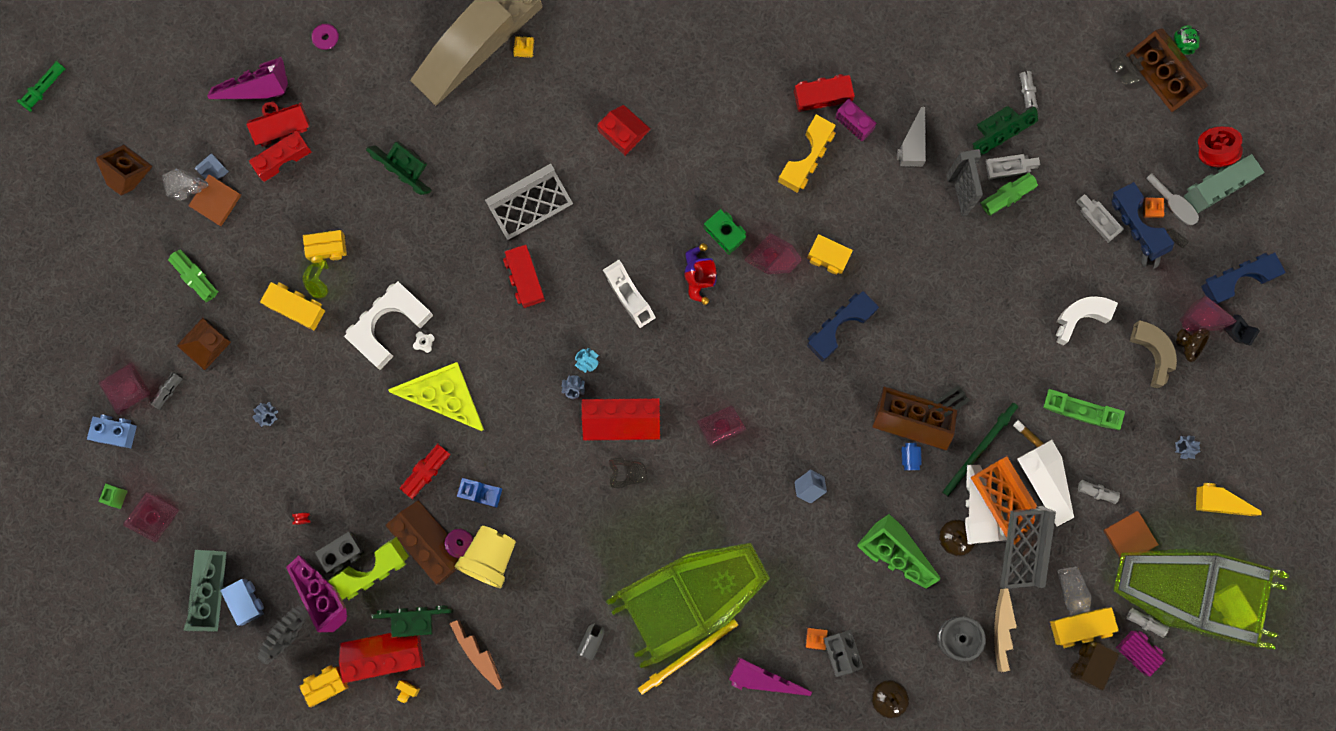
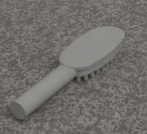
[1146,173,1199,225]

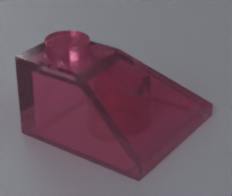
[745,234,802,274]
[1179,296,1237,332]
[98,362,151,415]

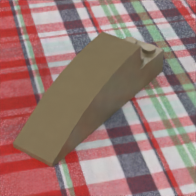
[410,0,543,106]

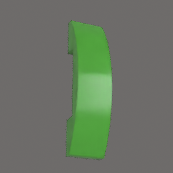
[1043,389,1125,430]

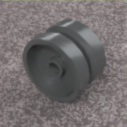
[937,617,986,661]

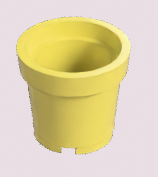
[455,526,516,588]

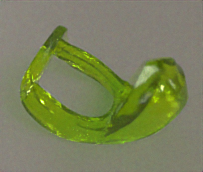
[303,260,329,299]

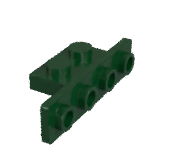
[973,106,1038,156]
[366,141,432,195]
[371,605,453,638]

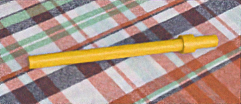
[638,619,738,695]

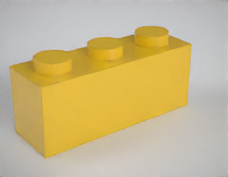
[260,282,325,331]
[1050,607,1118,648]

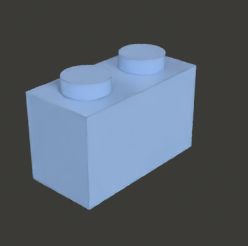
[220,579,264,626]

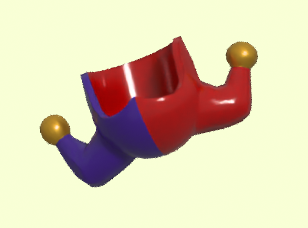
[684,243,717,305]

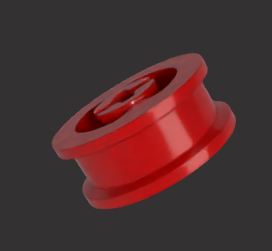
[1198,126,1243,167]

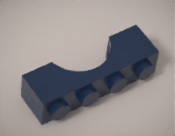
[1111,182,1174,261]
[1201,252,1286,307]
[807,291,879,362]

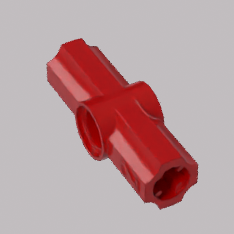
[399,443,451,499]

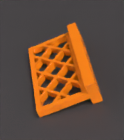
[971,456,1037,545]

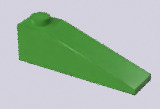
[857,514,940,588]

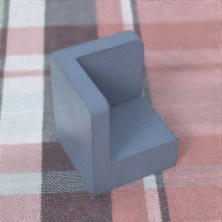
[195,153,229,180]
[795,470,827,503]

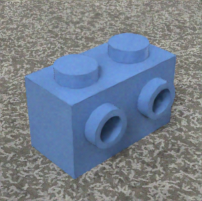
[87,415,137,448]

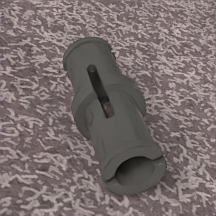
[149,372,183,410]

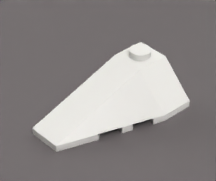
[1017,440,1074,526]
[965,465,1007,544]

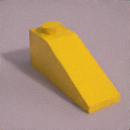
[1196,483,1261,516]

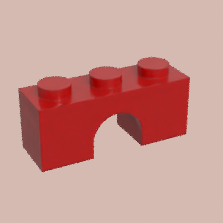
[249,131,312,182]

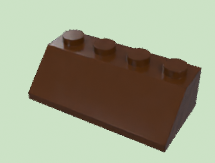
[1126,28,1208,112]
[872,387,957,450]
[385,500,459,585]

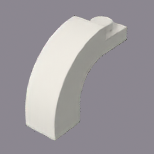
[603,260,656,328]
[1056,297,1118,345]

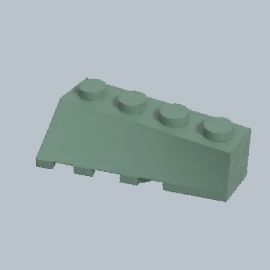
[184,550,226,631]

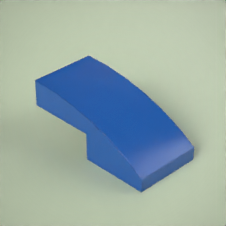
[457,478,502,508]

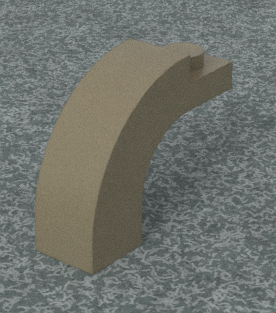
[1130,320,1177,388]

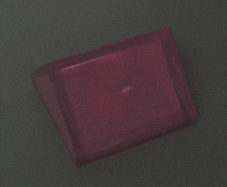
[697,405,746,448]
[123,492,179,543]

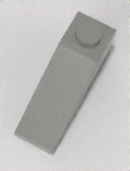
[897,107,926,166]

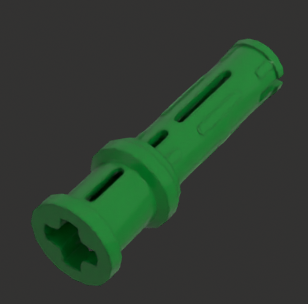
[17,61,66,112]

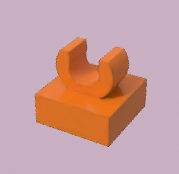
[1143,198,1164,218]
[805,628,828,650]

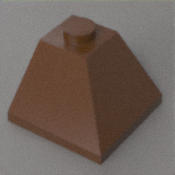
[96,145,152,196]
[177,318,231,370]

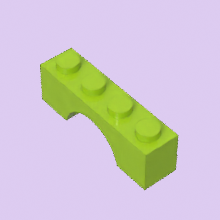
[327,537,409,600]

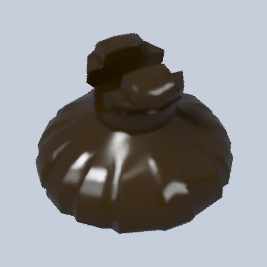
[1176,329,1210,362]
[939,519,975,556]
[872,680,909,719]

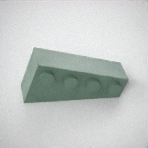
[1184,154,1265,214]

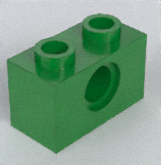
[703,209,746,255]

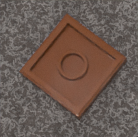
[189,174,242,226]
[1103,511,1158,564]

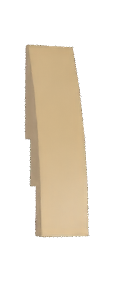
[994,589,1017,672]

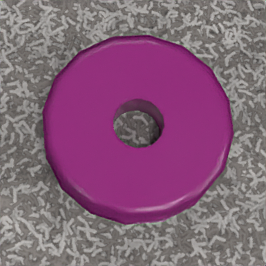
[311,24,339,50]
[444,529,473,558]

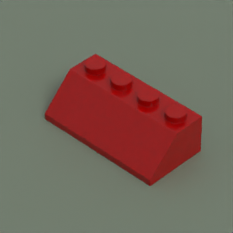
[582,398,660,440]
[339,632,425,683]

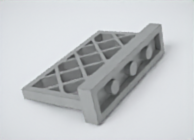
[485,164,573,241]

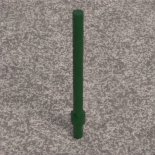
[942,402,1019,497]

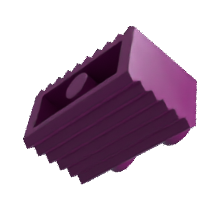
[836,99,877,141]
[1116,631,1166,677]

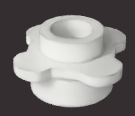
[413,332,434,353]

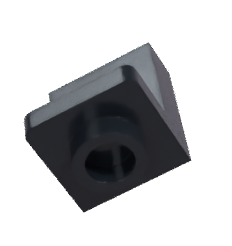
[1225,314,1260,346]

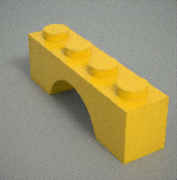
[778,114,836,193]

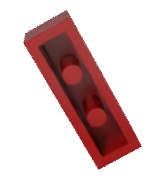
[794,74,855,112]
[246,103,310,146]
[503,245,545,308]

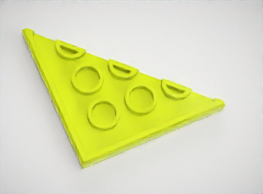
[388,362,484,431]

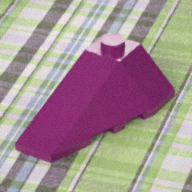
[207,57,288,99]
[286,556,347,632]
[729,657,812,696]

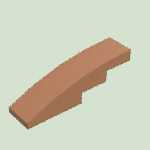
[450,620,504,690]

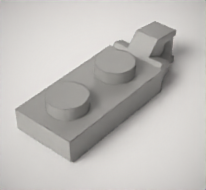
[986,154,1040,179]
[1076,194,1124,242]

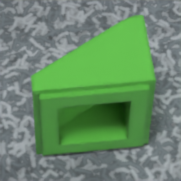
[99,484,127,509]

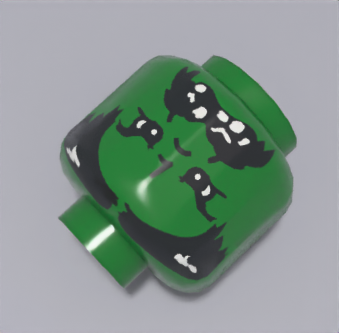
[1174,25,1200,55]

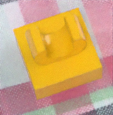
[514,37,534,57]
[396,680,420,703]

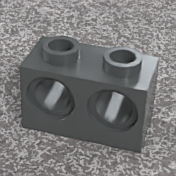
[315,532,364,574]
[823,630,863,677]

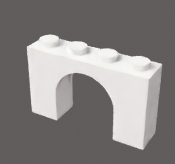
[344,281,433,370]

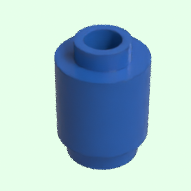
[901,443,922,470]

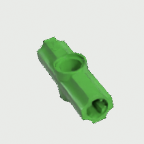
[981,173,1038,216]
[168,249,219,302]

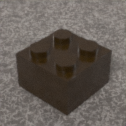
[1070,642,1119,691]

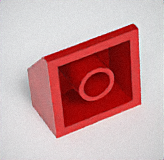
[597,105,651,156]

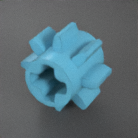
[575,348,599,373]

